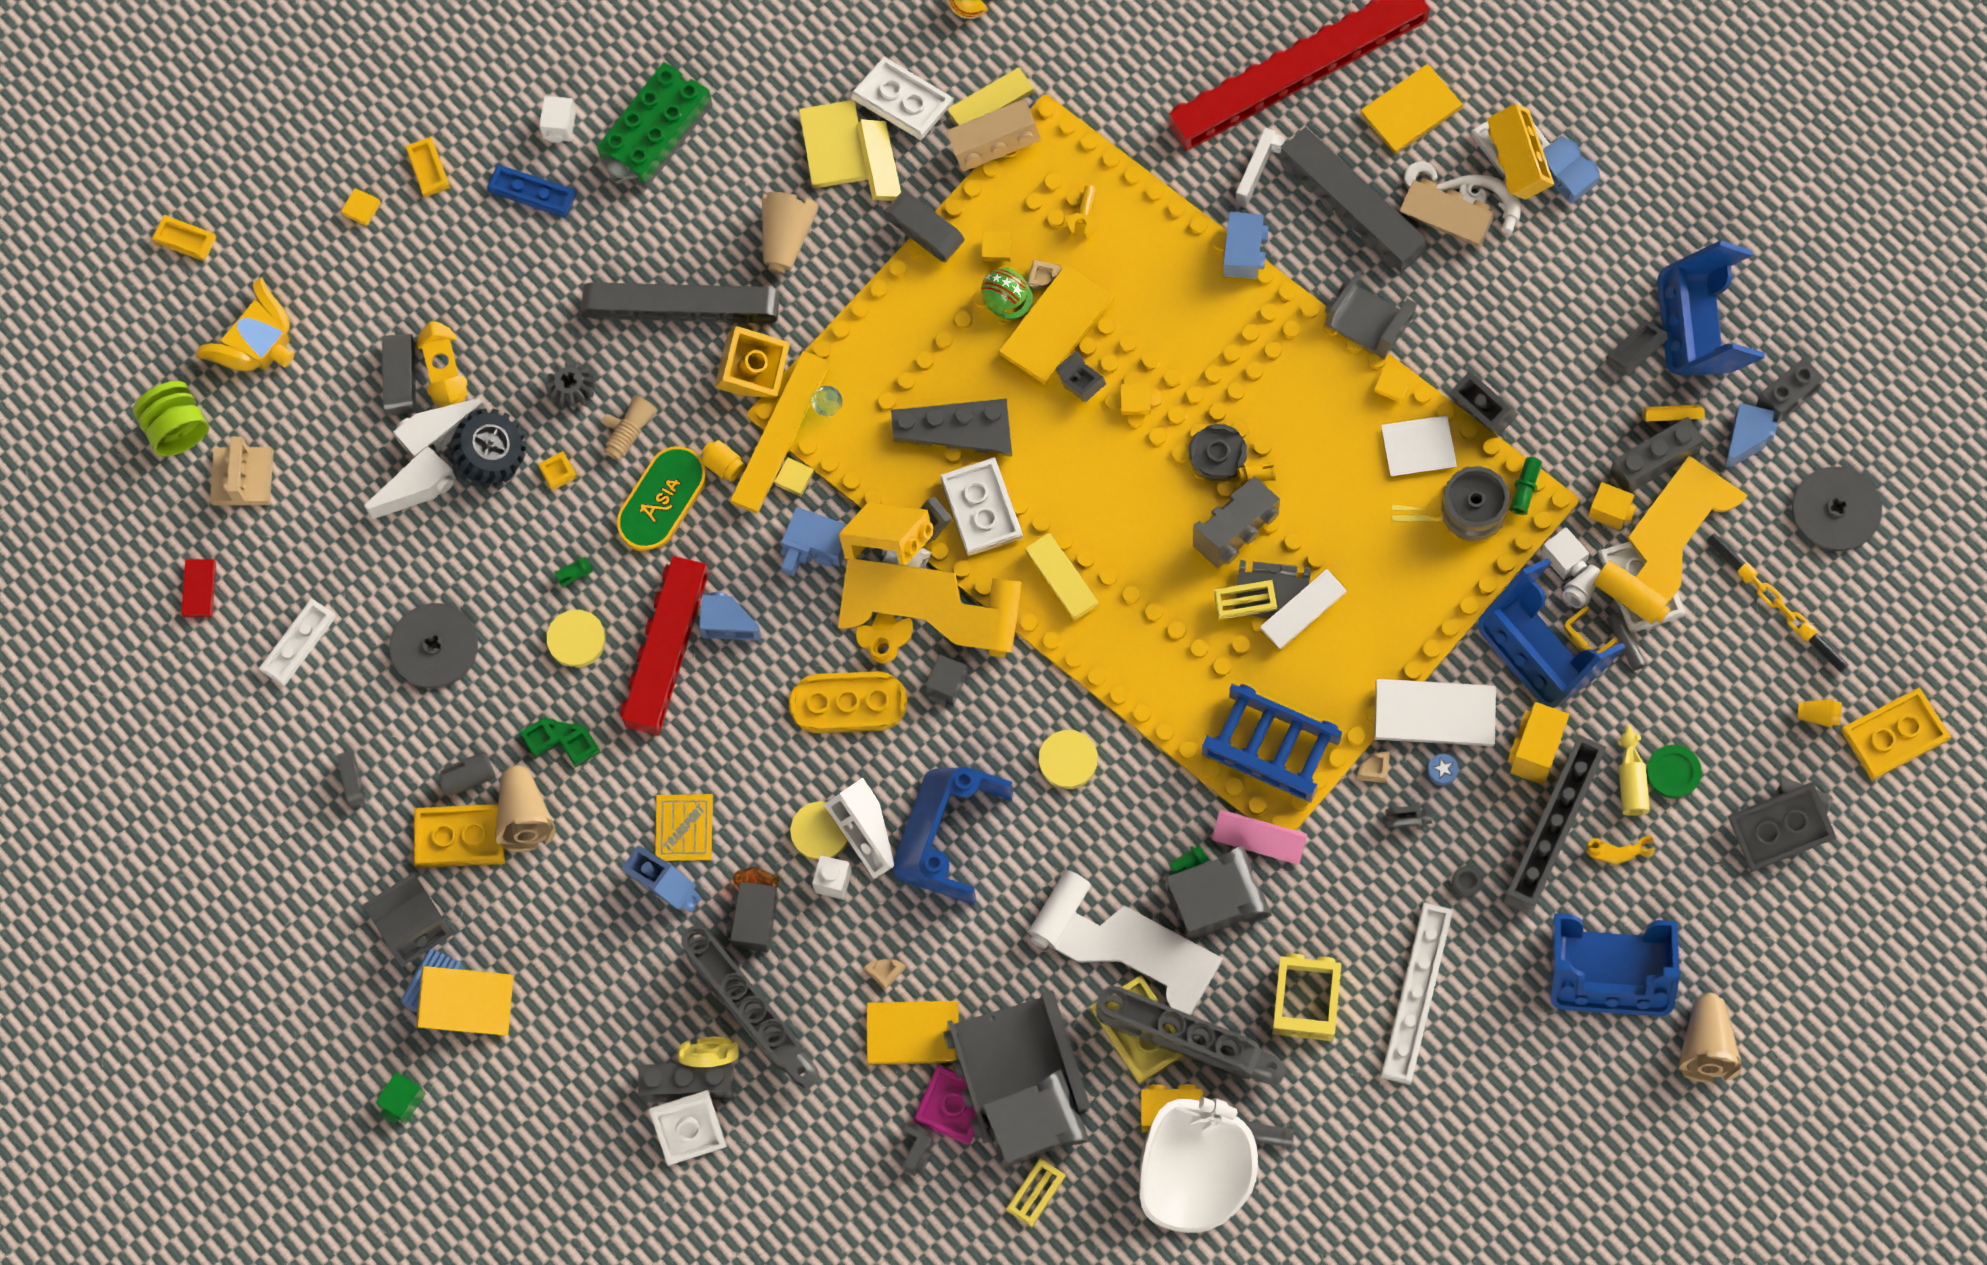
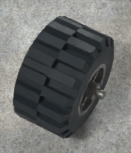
[448,408,527,488]

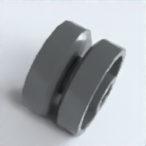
[1441,466,1510,541]

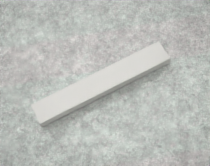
[1381,902,1453,1085]

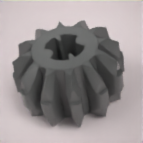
[546,360,596,411]

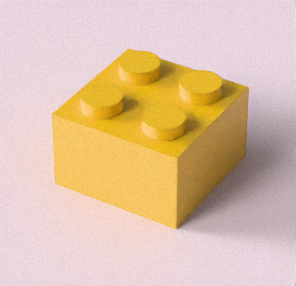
[1508,702,1570,785]

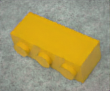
[1487,103,1554,200]

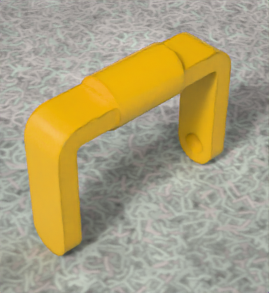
[1564,606,1618,654]

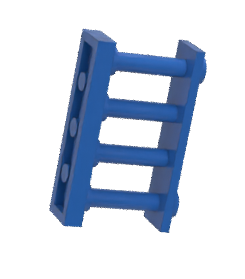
[1202,683,1342,803]

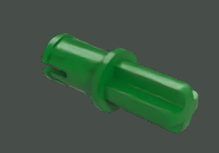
[1509,456,1542,515]

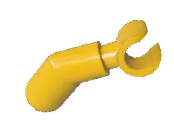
[1587,836,1655,865]

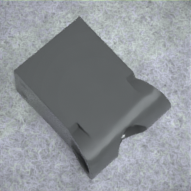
[1164,846,1272,941]
[980,1069,1090,1169]

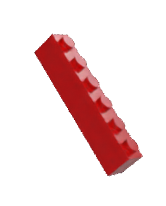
[620,556,710,736]

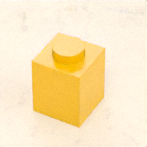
[1588,482,1636,530]

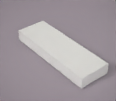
[1260,569,1347,650]
[259,599,336,687]

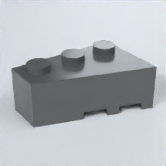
[1193,476,1280,569]

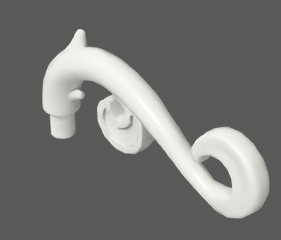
[1404,162,1521,234]

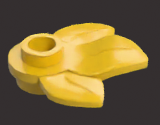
[856,613,913,664]

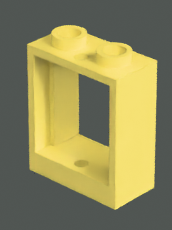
[1272,953,1341,1041]

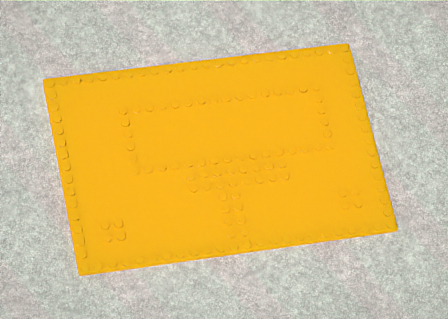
[747,95,1579,831]

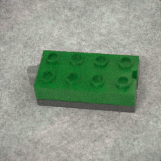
[597,61,713,189]

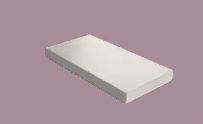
[1374,679,1496,746]

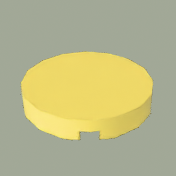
[547,610,606,668]
[1039,730,1098,789]
[790,801,849,861]
[677,1037,739,1067]

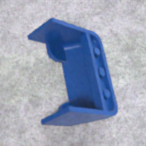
[1657,240,1765,376]
[1478,558,1626,708]
[893,767,1014,905]

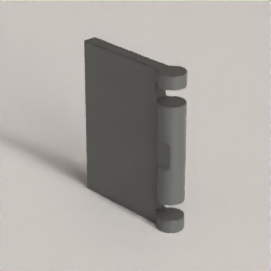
[1235,560,1311,618]

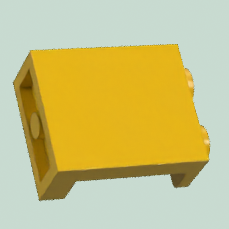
[839,503,933,565]

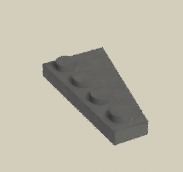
[891,399,1012,457]

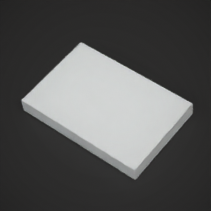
[851,57,953,140]
[940,457,1023,556]
[1598,542,1685,633]

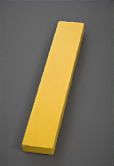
[730,351,830,514]

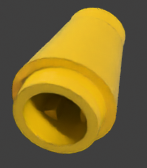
[1798,698,1842,728]

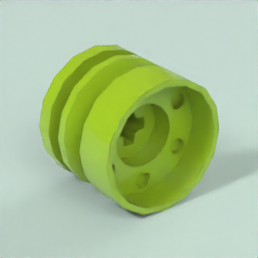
[132,381,210,457]

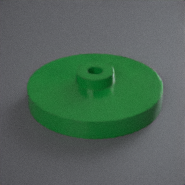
[1646,745,1702,799]

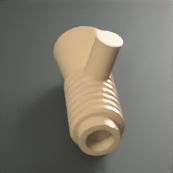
[602,395,658,461]

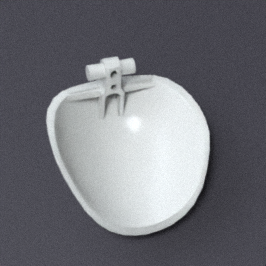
[1139,1097,1258,1233]

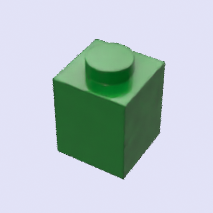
[375,1072,426,1124]

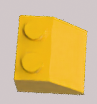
[714,326,790,398]

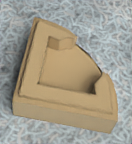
[1027,260,1062,290]
[1357,752,1390,783]
[863,959,906,990]

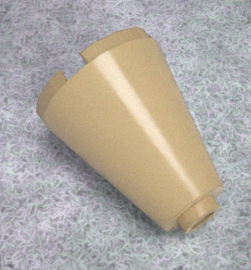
[762,192,819,274]
[495,765,556,852]
[1679,993,1742,1083]

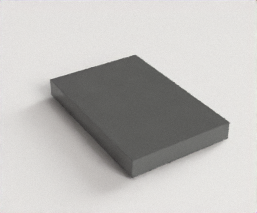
[1727,782,1837,872]

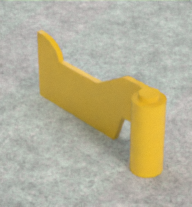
[1593,456,1748,625]
[838,559,1022,657]

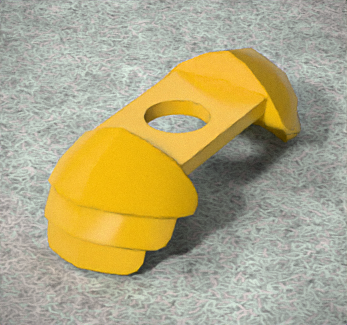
[416,321,467,408]

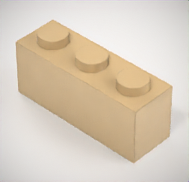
[946,99,1041,172]
[1400,178,1494,248]

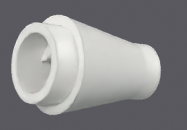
[1562,565,1601,608]

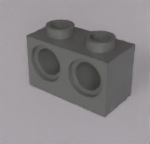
[1756,358,1824,425]

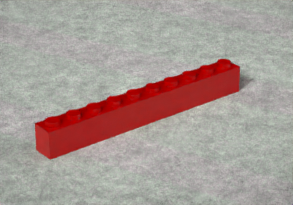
[1169,0,1430,152]

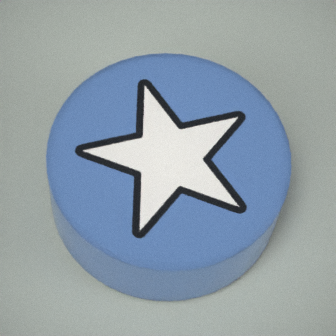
[1428,754,1458,786]

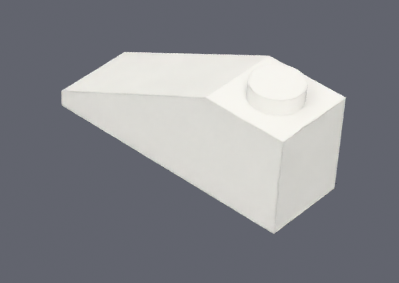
[393,398,485,459]
[364,446,456,519]
[824,778,894,879]

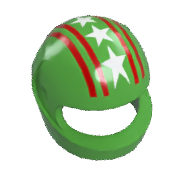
[981,267,1033,320]

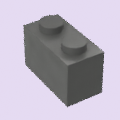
[1450,370,1519,436]
[727,882,778,952]

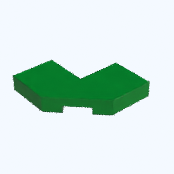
[519,717,601,768]

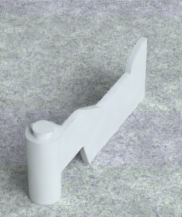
[1028,870,1223,1015]

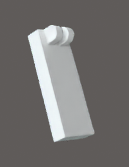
[1235,127,1285,208]

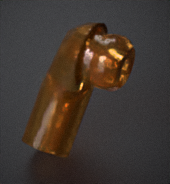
[733,866,780,888]

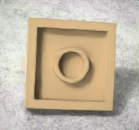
[210,436,274,506]

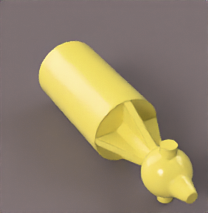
[1618,725,1650,816]

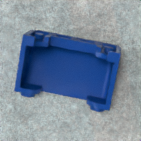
[1550,913,1680,1016]

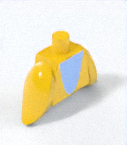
[195,277,295,372]

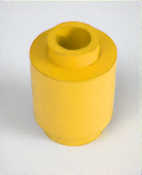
[701,440,745,482]

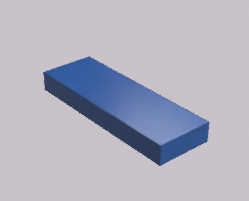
[487,164,577,218]

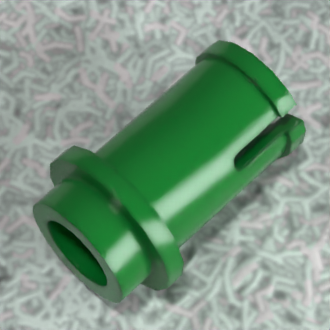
[554,556,593,588]
[1168,845,1208,874]

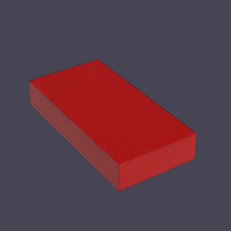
[181,559,216,618]

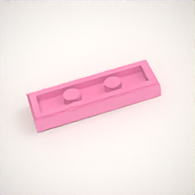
[1212,809,1308,865]

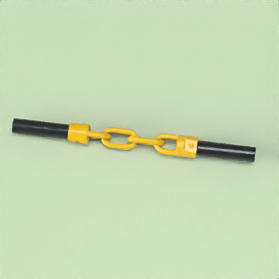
[1707,533,1849,673]

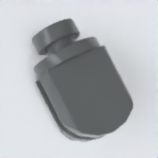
[1385,802,1432,829]

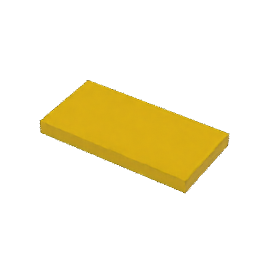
[999,264,1113,385]

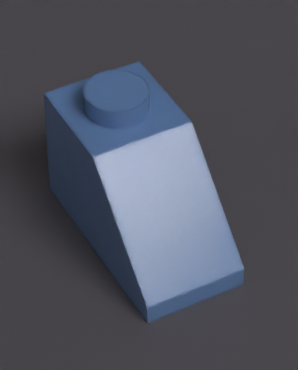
[1724,403,1778,468]
[699,592,761,641]

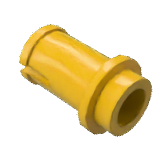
[1237,462,1276,485]

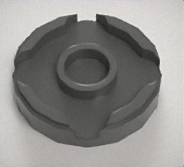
[1189,424,1247,481]

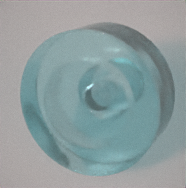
[811,386,843,417]

